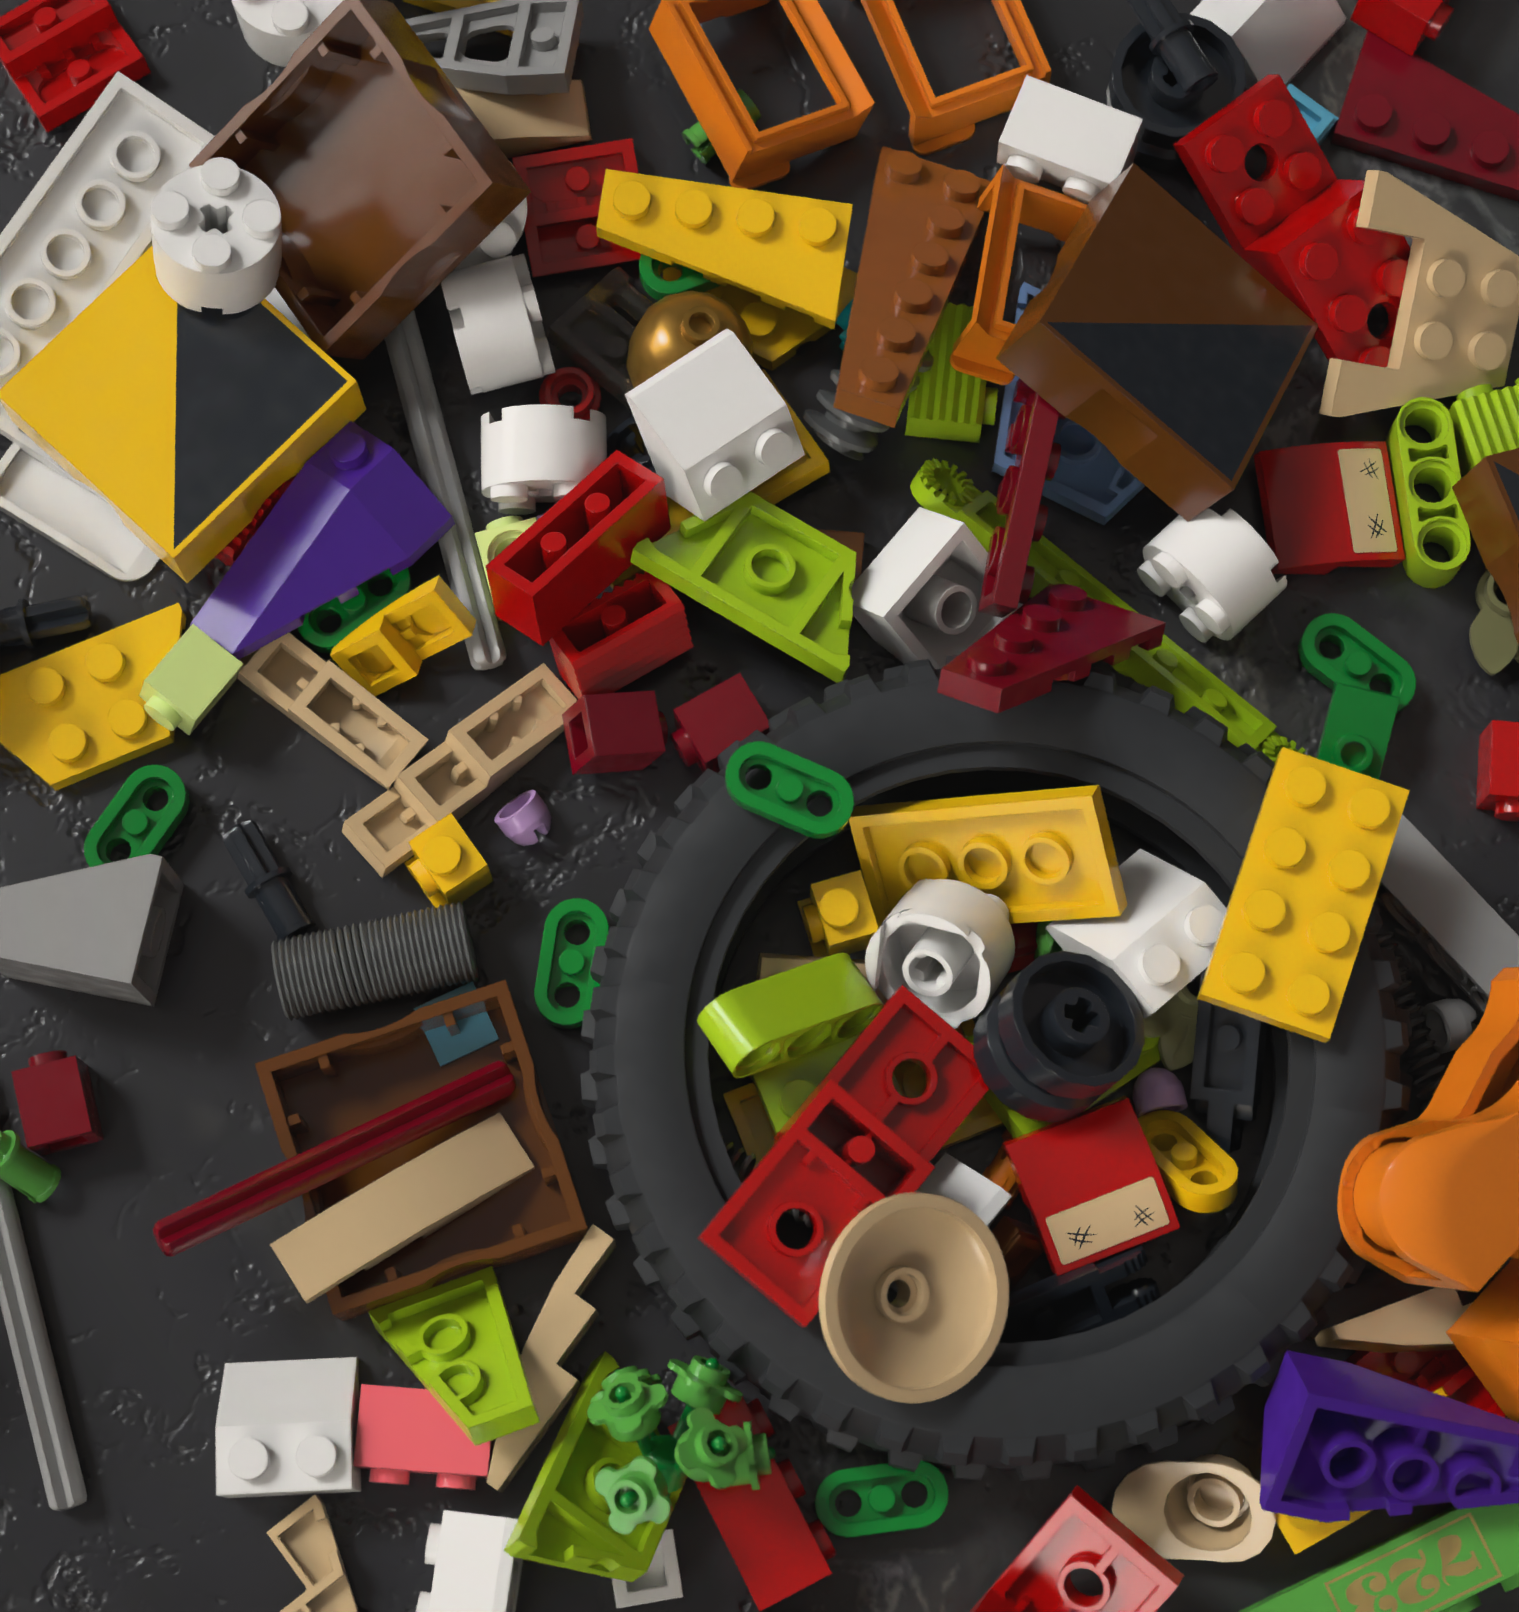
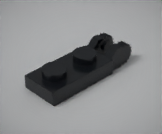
[998,1244,1161,1343]

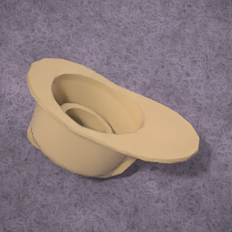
[1112,1454,1276,1562]

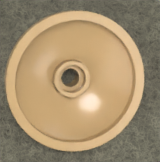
[819,1192,1009,1403]

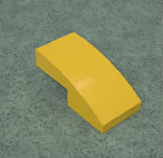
[330,575,477,696]

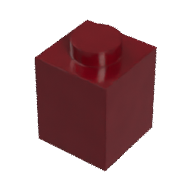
[670,673,770,773]
[562,690,668,775]
[11,1050,104,1156]

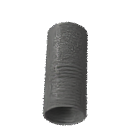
[271,901,479,1021]

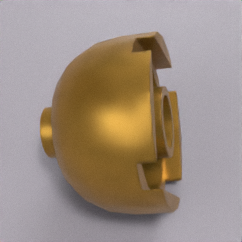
[626,291,753,388]

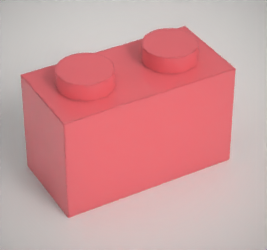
[353,1384,496,1490]

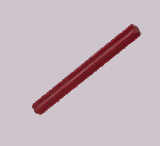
[153,1060,516,1257]

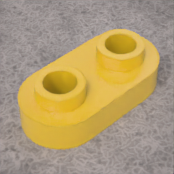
[1138,1110,1238,1213]

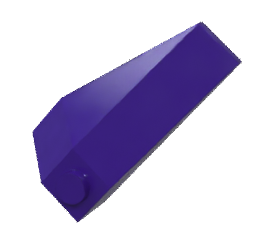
[190,421,455,660]
[1259,1350,1519,1523]

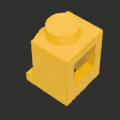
[404,813,493,908]
[797,870,878,957]

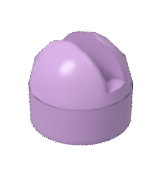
[494,790,551,846]
[1132,1068,1188,1118]

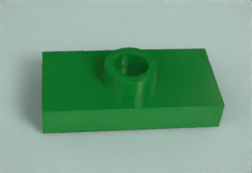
[1316,682,1400,780]

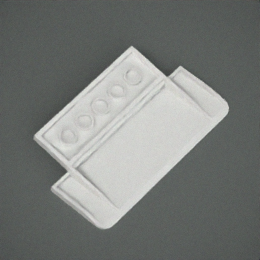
[0,71,311,582]

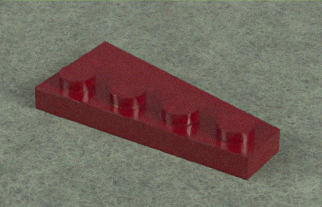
[1330,30,1519,202]
[978,378,1066,618]
[938,584,1166,713]

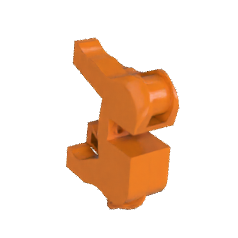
[1337,967,1519,1423]

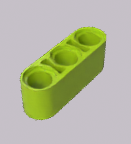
[1386,397,1471,588]
[697,952,884,1078]

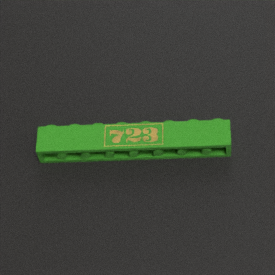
[1238,1503,1519,1612]

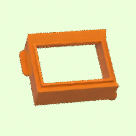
[649,0,875,190]
[850,0,1052,156]
[949,164,1088,385]

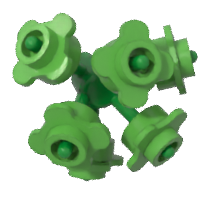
[587,1355,776,1534]

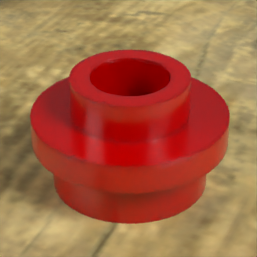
[539,367,601,421]

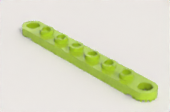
[910,459,1312,763]

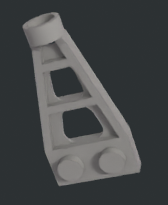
[405,0,584,95]

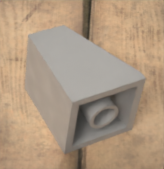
[0,854,184,1007]

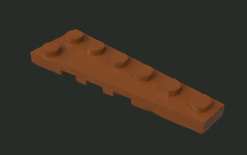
[833,146,991,428]

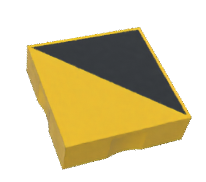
[0,246,366,584]

